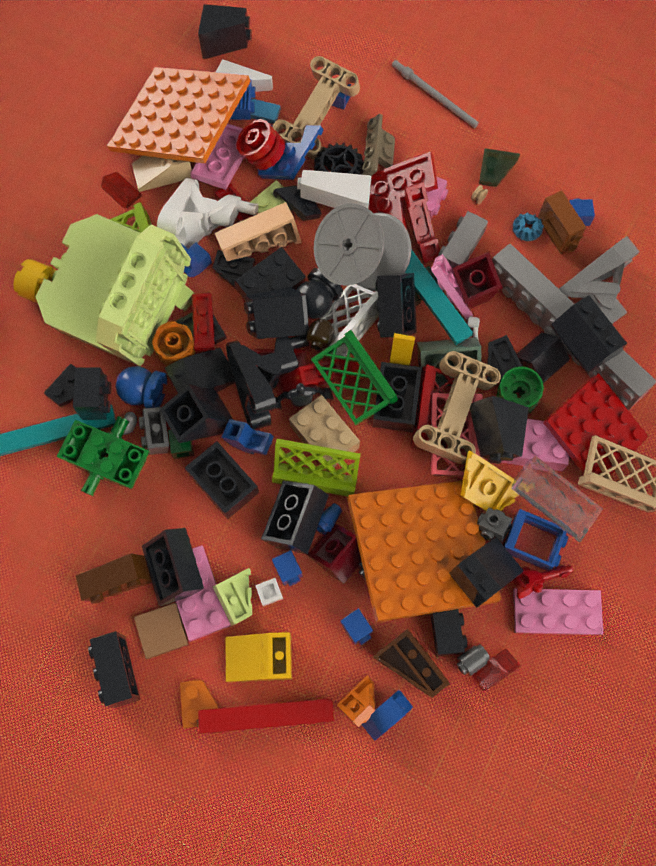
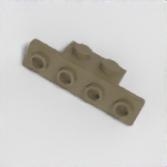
[363,113,395,176]

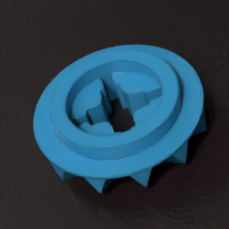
[513,212,544,241]

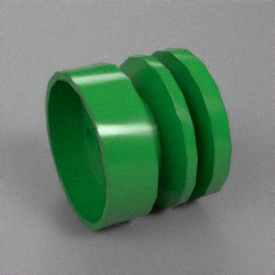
[496,366,544,414]

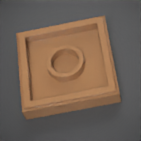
[134,603,189,659]

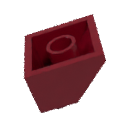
[452,252,503,308]
[307,524,362,583]

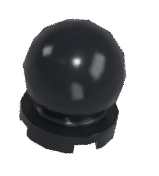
[297,268,343,319]

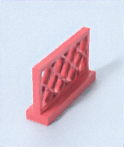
[431,393,483,477]

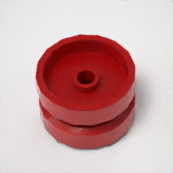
[236,119,285,170]

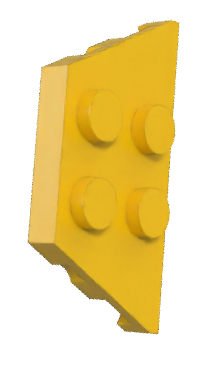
[461,450,530,511]

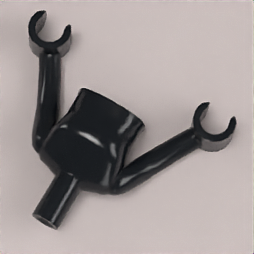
[270,383,333,411]

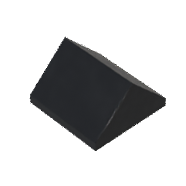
[517,332,570,383]

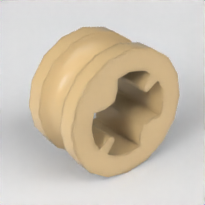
[471,185,488,205]

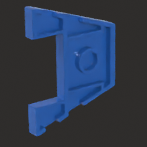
[258,125,324,180]

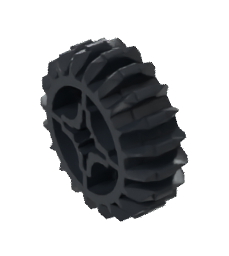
[314,141,364,175]

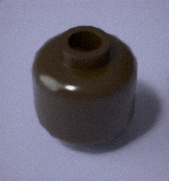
[306,319,335,351]

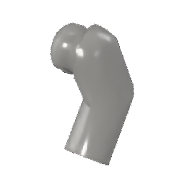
[111,412,137,435]

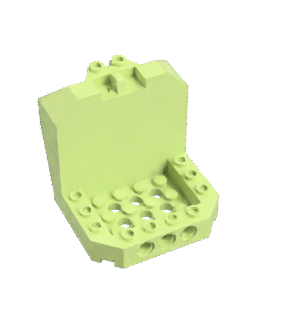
[36,214,191,366]

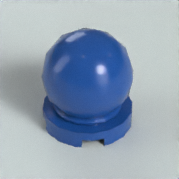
[115,366,167,409]

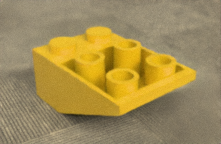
[226,632,292,682]

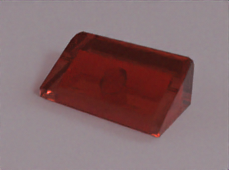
[101,172,142,209]
[472,649,521,692]

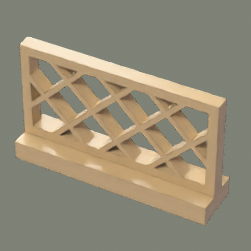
[578,435,656,513]

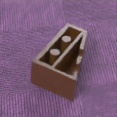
[76,553,152,604]
[373,629,450,698]

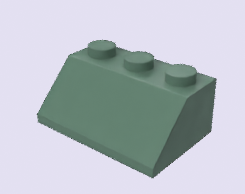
[417,337,481,387]

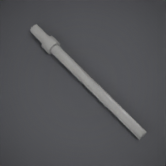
[392,60,479,128]

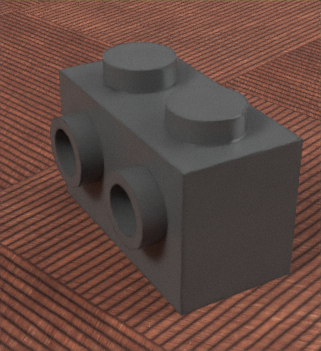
[139,407,169,455]

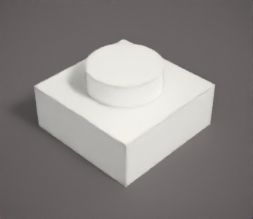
[255,578,283,607]

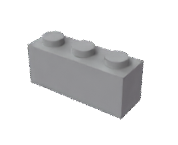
[438,211,488,268]

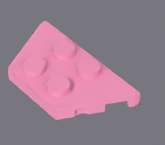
[431,254,473,320]

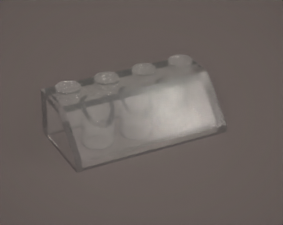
[511,456,603,542]

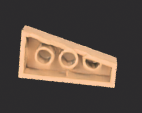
[215,202,302,261]

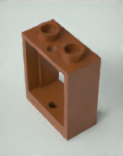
[538,191,586,254]

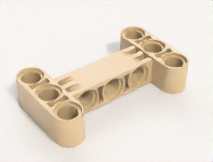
[273,56,360,159]
[413,351,501,464]

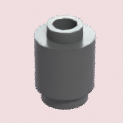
[456,644,490,676]

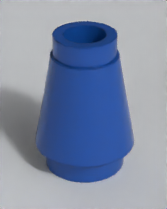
[317,503,342,535]

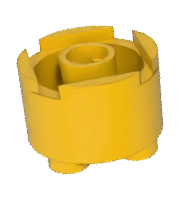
[13,259,56,303]

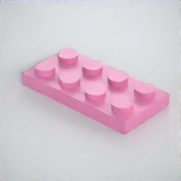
[191,124,244,190]
[176,545,231,642]
[513,589,603,635]

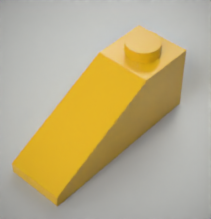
[390,333,415,366]

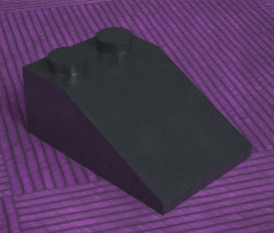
[165,348,235,393]
[449,537,524,608]

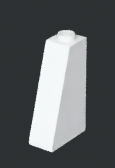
[297,170,371,208]

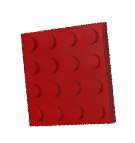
[543,373,649,477]

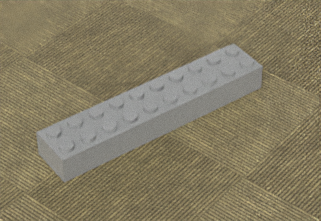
[492,244,656,410]

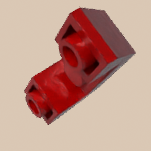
[280,359,362,392]

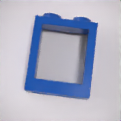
[504,509,569,571]

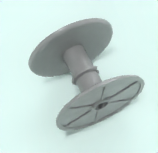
[314,204,411,291]

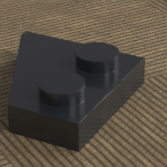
[273,185,322,221]
[213,250,255,288]
[487,335,522,383]

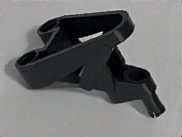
[226,335,309,430]

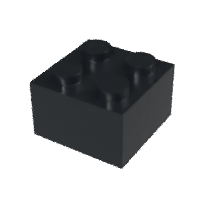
[73,367,111,420]

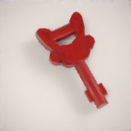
[509,565,573,599]

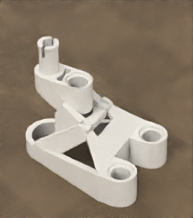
[157,177,258,249]

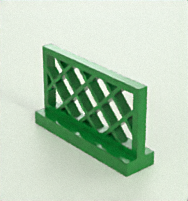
[311,330,398,426]

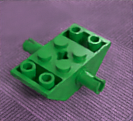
[56,416,150,496]

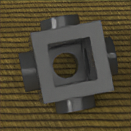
[477,508,512,543]

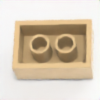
[289,395,360,471]

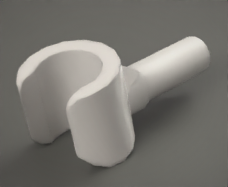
[467,316,480,341]

